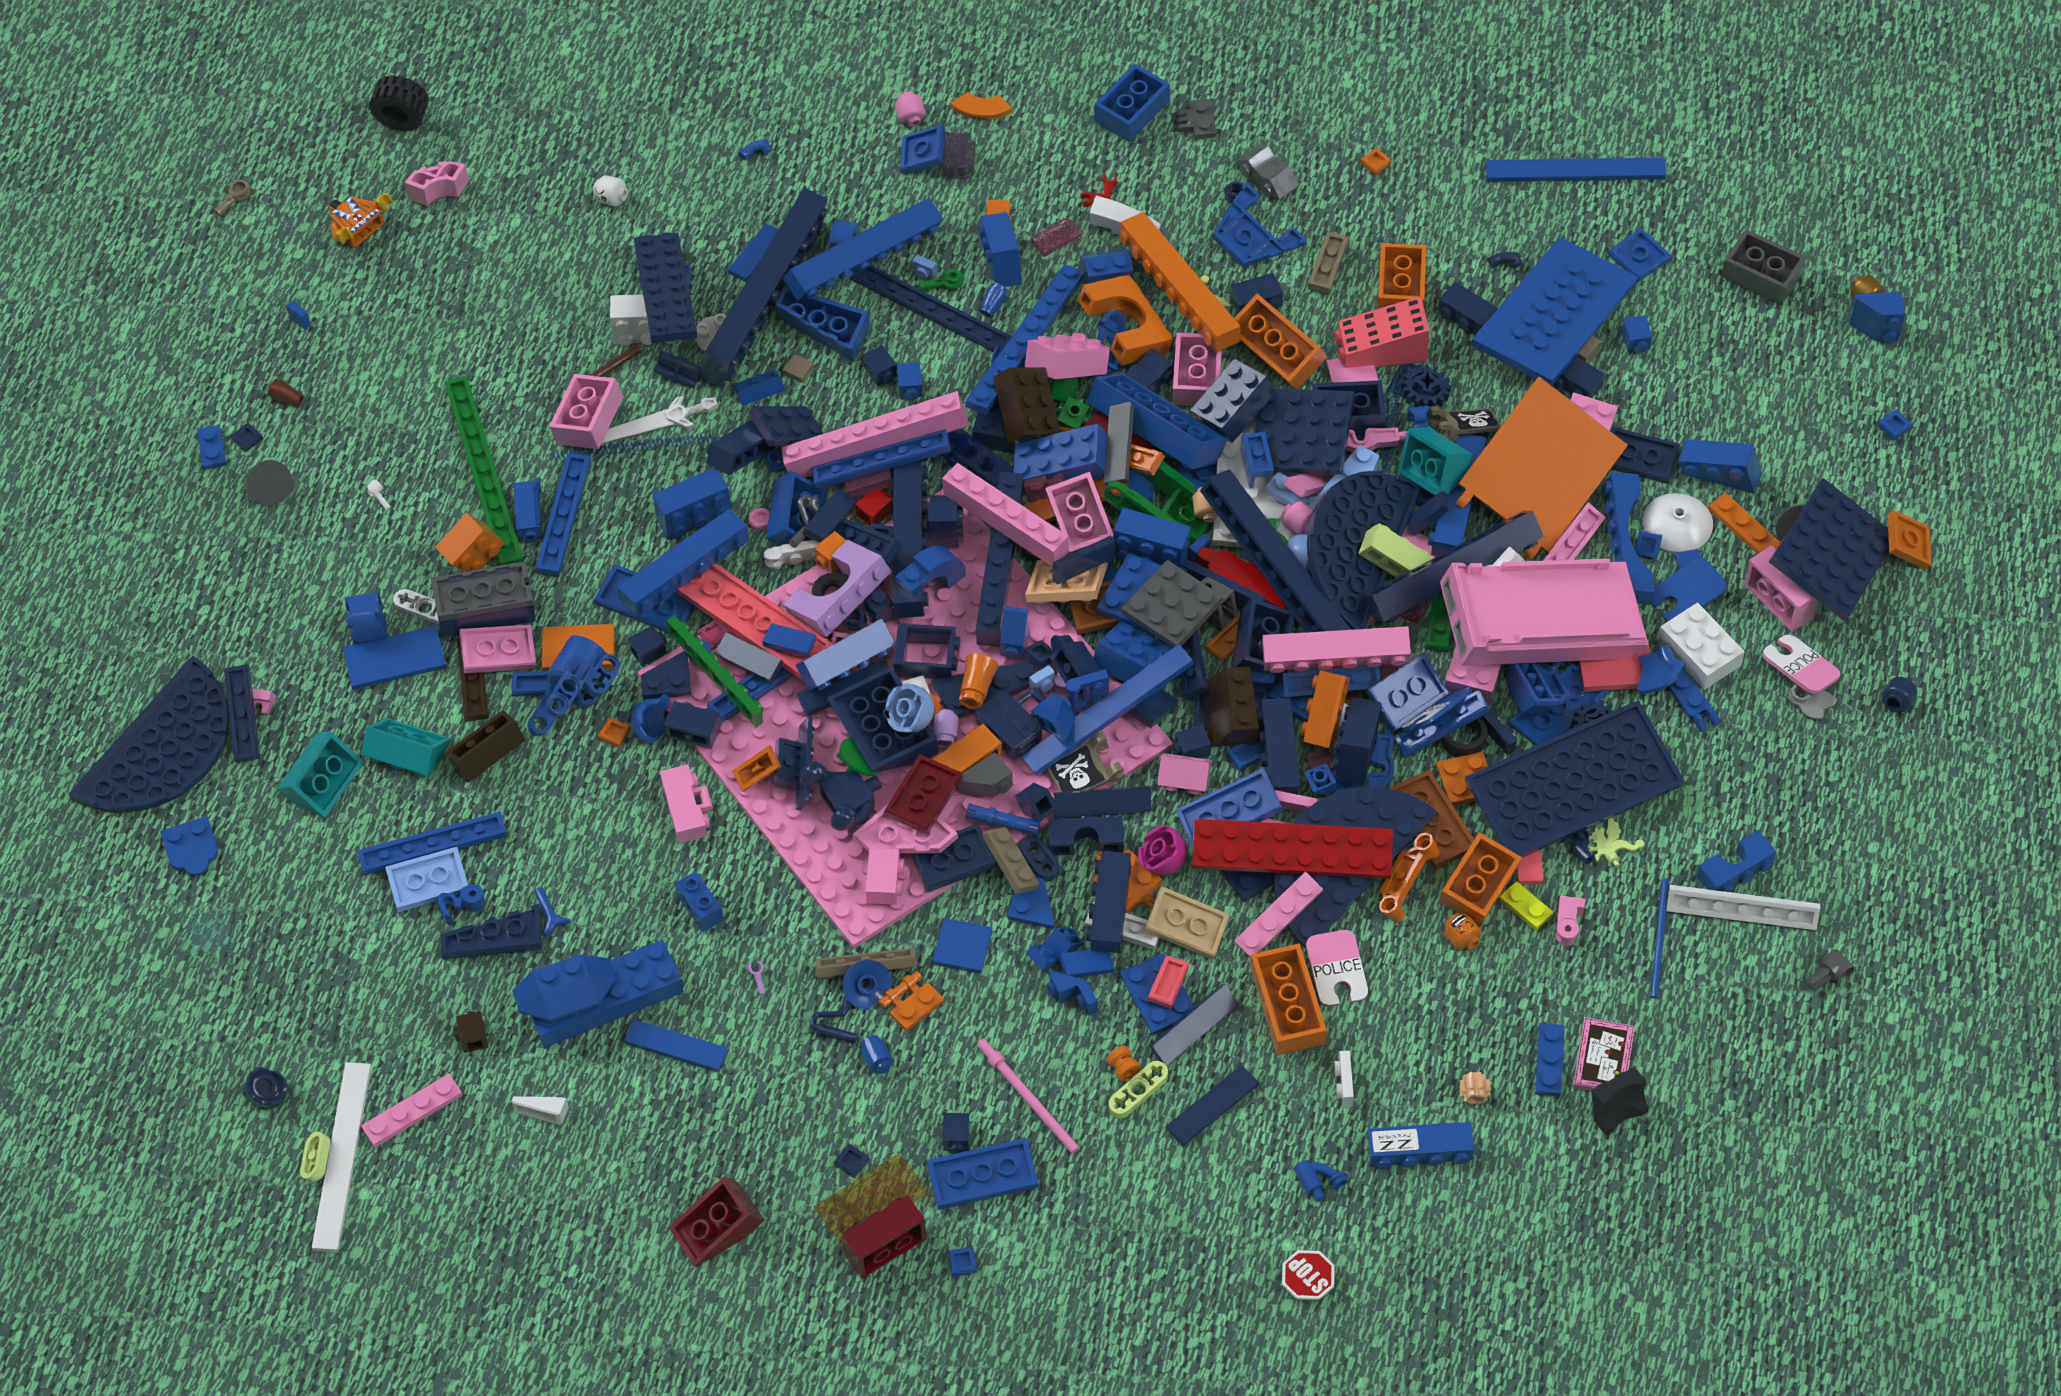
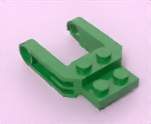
[1103,461,1210,545]

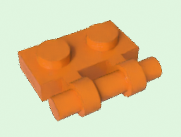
[878,971,944,1032]

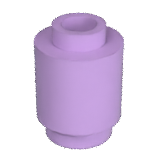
[933,710,959,747]

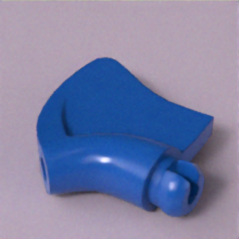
[1637,643,1686,694]

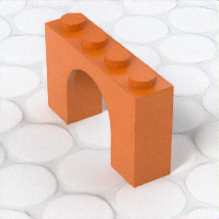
[1078,274,1173,365]

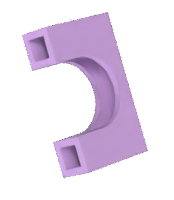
[782,540,891,637]

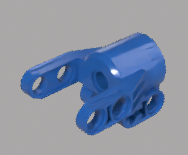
[527,635,620,736]

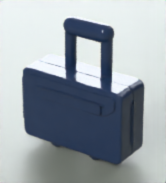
[975,688,1046,759]

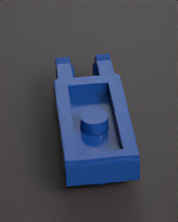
[1667,670,1720,732]

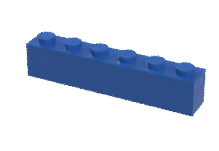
[1428,434,1486,556]
[617,509,750,617]

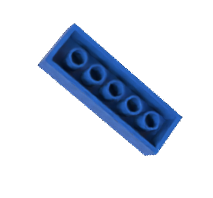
[1086,372,1228,470]
[529,940,684,1048]

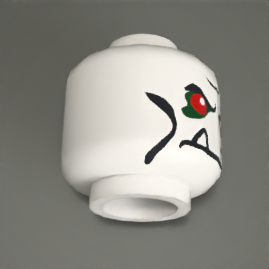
[593,175,628,207]

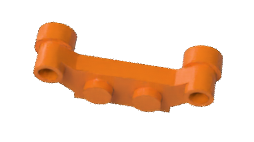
[1379,833,1440,922]

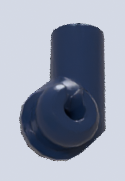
[1571,830,1595,865]

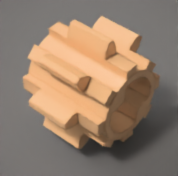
[1459,1072,1491,1105]

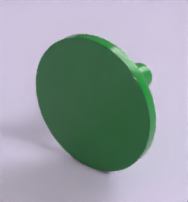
[836,738,881,776]

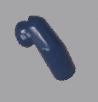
[1487,251,1522,268]

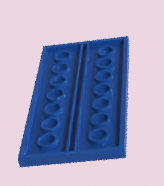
[1471,237,1639,386]

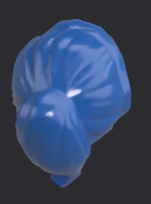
[630,694,670,743]

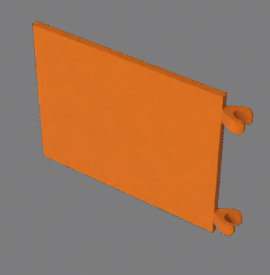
[1456,376,1627,560]

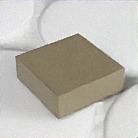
[782,354,814,383]

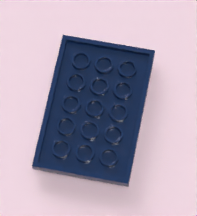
[1768,478,1889,621]

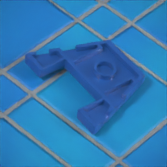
[1212,182,1307,268]

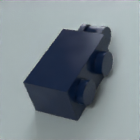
[1050,635,1101,694]

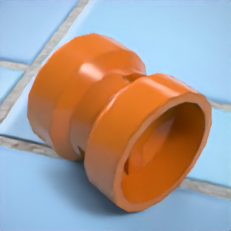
[1106,1046,1141,1081]

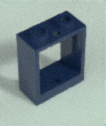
[893,623,960,679]

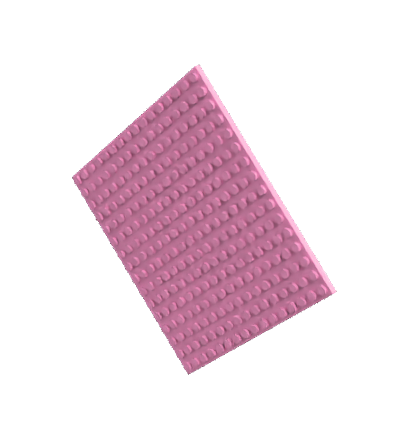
[637,490,1173,949]

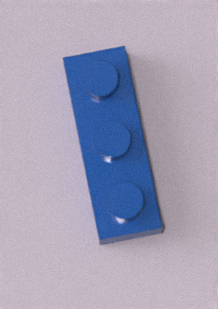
[1535,1023,1565,1097]

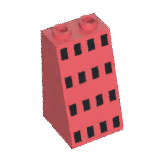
[1335,297,1429,368]

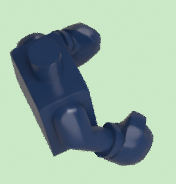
[799,762,882,831]

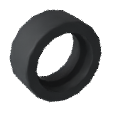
[1440,717,1488,757]

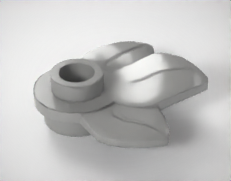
[1788,684,1837,720]

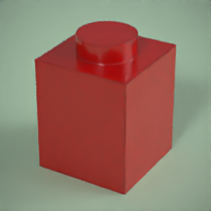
[856,487,893,527]

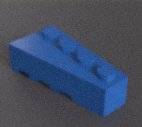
[775,286,871,362]

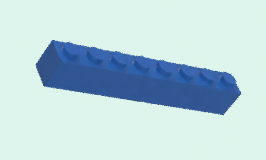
[783,198,944,301]

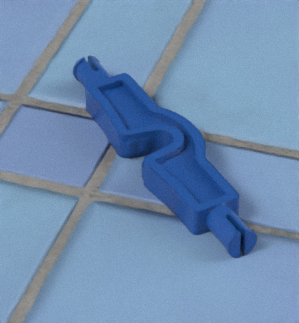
[1368,722,1394,788]

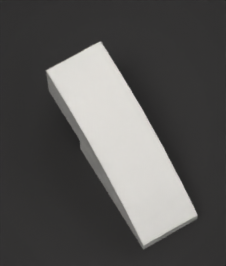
[1090,196,1161,235]

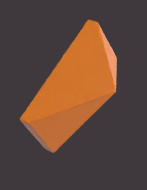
[732,746,781,792]

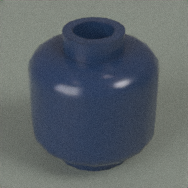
[1882,677,1918,712]

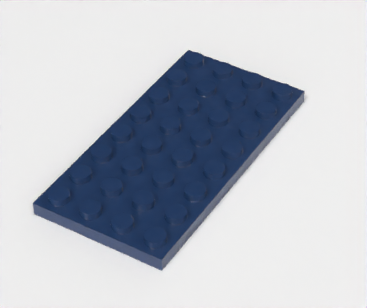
[1465,700,1685,858]

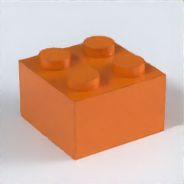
[435,513,505,572]

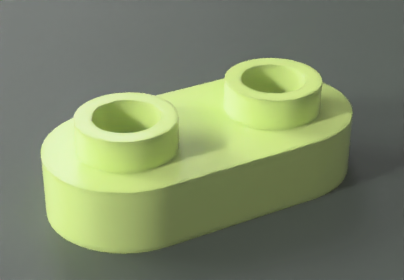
[300,1132,330,1182]

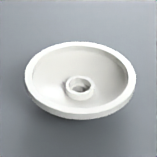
[1642,493,1713,553]

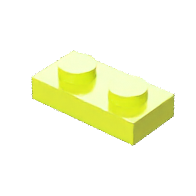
[1499,881,1554,931]

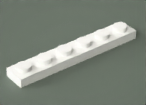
[1666,885,1820,930]

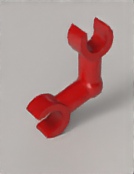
[1080,174,1117,207]

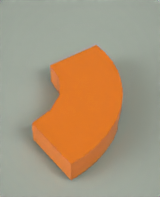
[950,92,1012,120]

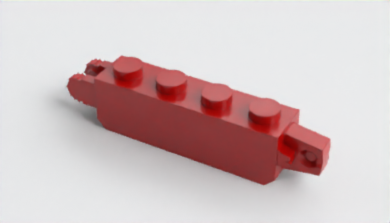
[1197,547,1289,610]

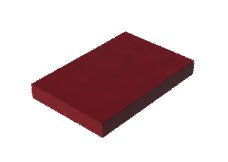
[884,754,963,834]

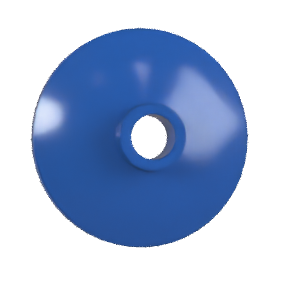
[843,959,892,1009]

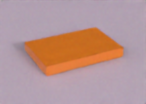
[542,624,615,671]

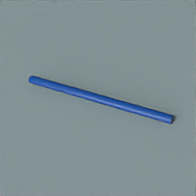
[1650,878,1669,999]

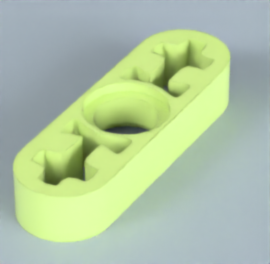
[1109,1061,1168,1118]

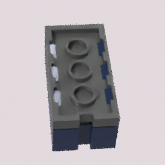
[431,562,536,638]

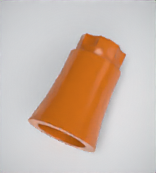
[959,653,999,710]

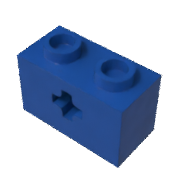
[675,871,724,932]

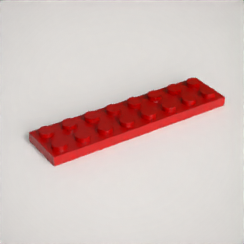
[1192,819,1393,879]

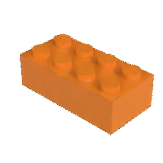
[1234,294,1328,389]
[1250,943,1327,1055]

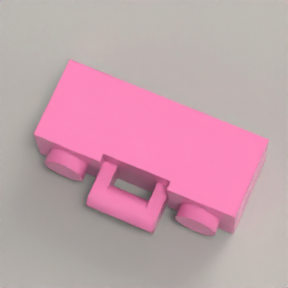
[660,764,713,843]

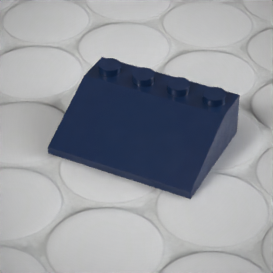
[827,666,938,773]

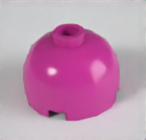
[1138,825,1188,876]

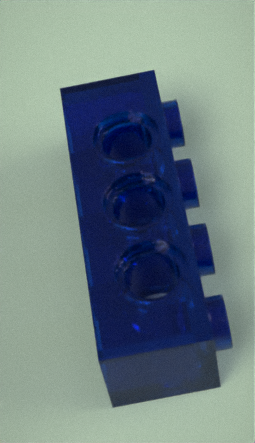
[936,428,1014,489]

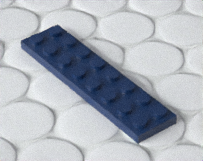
[634,232,697,344]

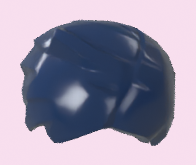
[242,1067,288,1110]

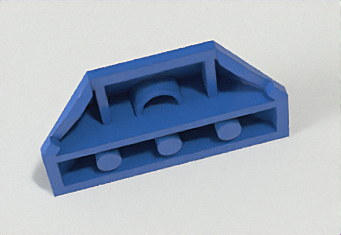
[1506,662,1572,715]
[512,954,616,1022]

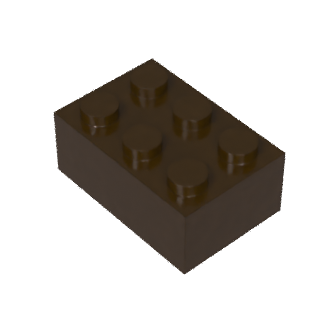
[993,367,1060,443]

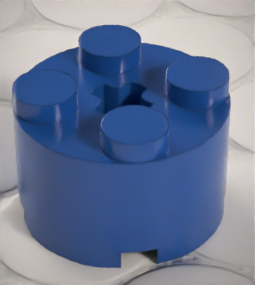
[345,592,388,644]

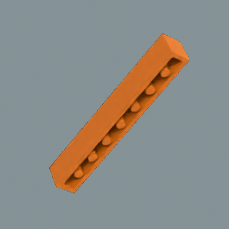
[1119,212,1240,352]

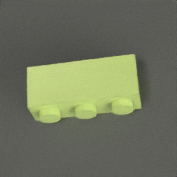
[1359,523,1434,578]

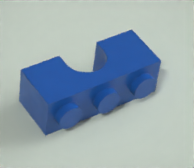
[1696,830,1777,892]

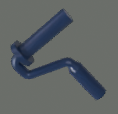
[810,995,858,1043]

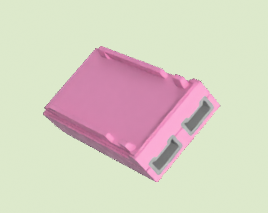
[1440,559,1649,666]

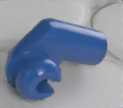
[738,139,772,161]

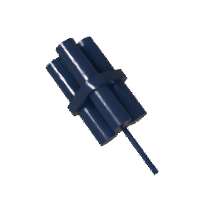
[654,350,705,389]

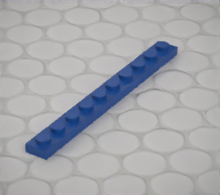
[965,264,1085,415]

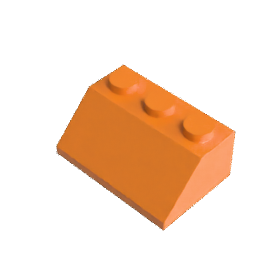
[1301,670,1350,748]

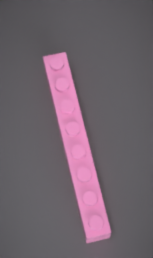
[781,391,969,478]

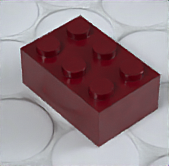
[842,1195,927,1279]

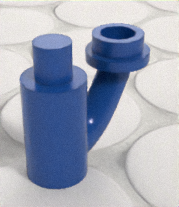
[1293,1160,1348,1202]

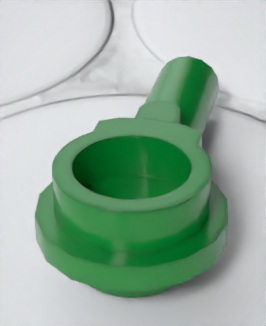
[919,269,964,291]

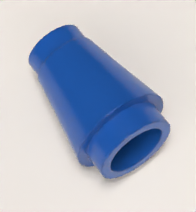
[980,283,1008,318]

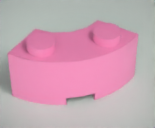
[405,162,469,206]

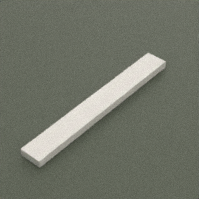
[312,1062,372,1253]

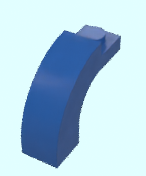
[895,545,966,596]

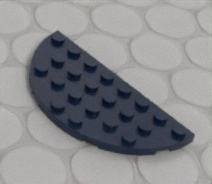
[1307,471,1421,630]
[68,656,229,812]
[1274,787,1438,950]

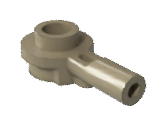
[214,180,251,216]

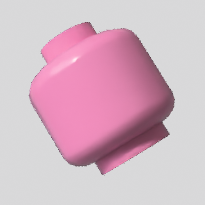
[894,92,926,126]
[1282,501,1314,535]

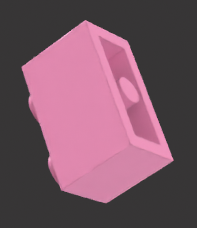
[1157,753,1211,795]
[866,848,904,905]

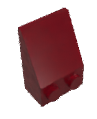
[668,1176,765,1267]

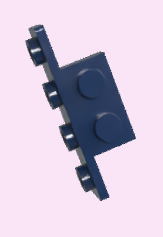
[774,716,815,811]

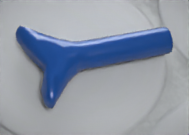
[534,887,571,936]

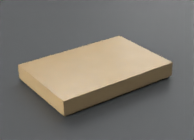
[1144,886,1230,959]

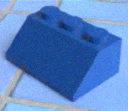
[766,471,827,546]

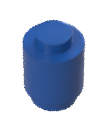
[861,1035,893,1074]

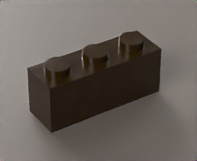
[445,710,525,783]

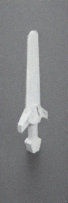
[602,396,718,443]

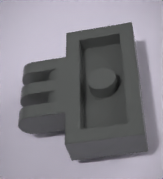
[1175,99,1217,139]

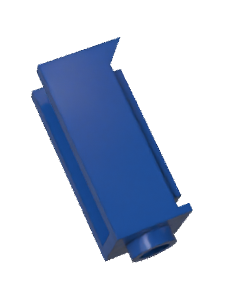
[513,480,542,542]

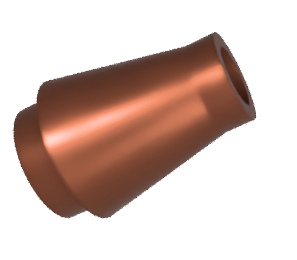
[268,379,304,407]

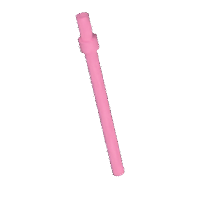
[977,1039,1080,1154]

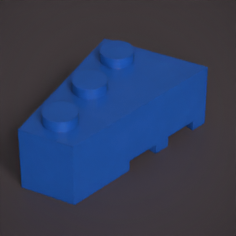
[978,212,1022,287]
[1679,439,1762,494]

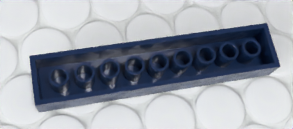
[698,187,828,388]

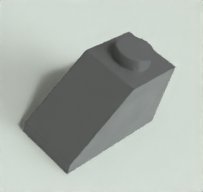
[956,753,1013,798]

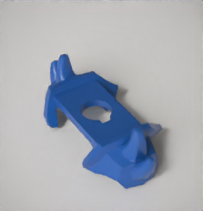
[1097,310,1128,377]

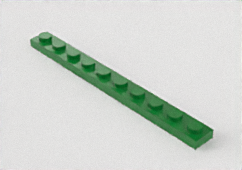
[445,376,524,566]

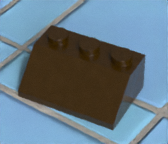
[1203,666,1259,747]

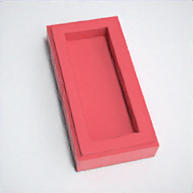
[1148,955,1189,1009]

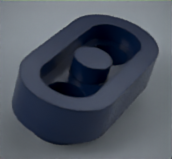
[1021,837,1059,881]

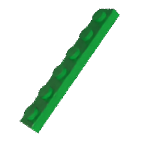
[667,616,764,728]

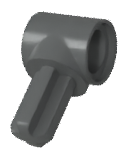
[1806,949,1855,991]

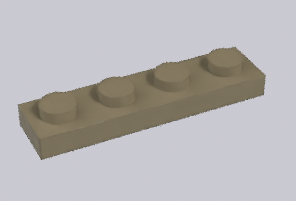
[815,948,917,979]

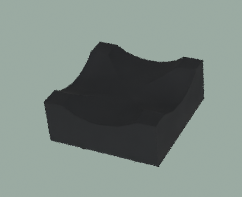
[1591,1067,1649,1135]

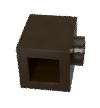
[453,1011,489,1053]

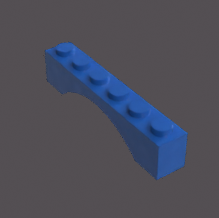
[1603,472,1655,604]

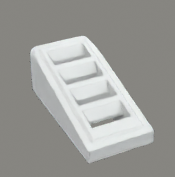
[512,1096,569,1125]

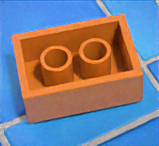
[1377,243,1427,309]
[1438,832,1522,926]

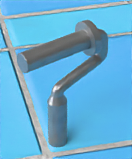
[789,494,821,548]

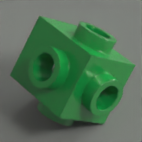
[1056,397,1091,429]

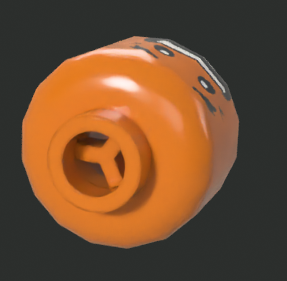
[1444,913,1481,950]

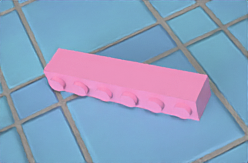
[942,463,1069,567]
[1262,626,1411,673]

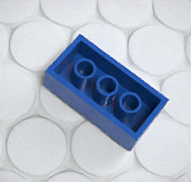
[1013,423,1107,496]

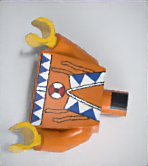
[329,193,393,249]

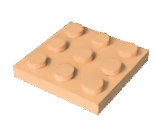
[1025,560,1108,604]

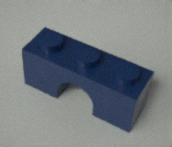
[1049,815,1124,856]

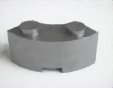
[1237,146,1299,199]

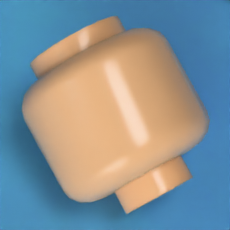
[1192,487,1218,522]

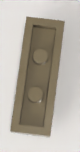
[1308,231,1349,294]
[983,827,1040,894]

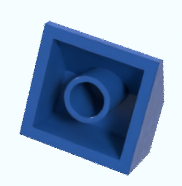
[1081,248,1134,284]
[1849,292,1905,343]

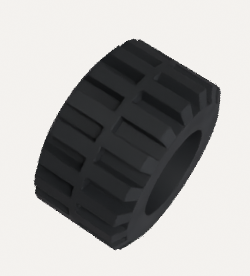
[368,75,429,131]

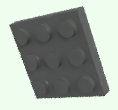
[1121,560,1223,648]

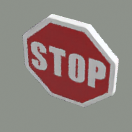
[1282,1250,1334,1300]

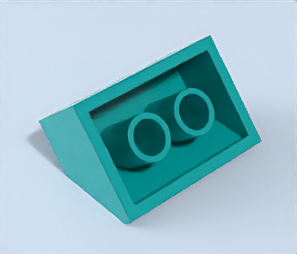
[1398,427,1472,495]
[361,718,451,777]
[277,731,364,818]

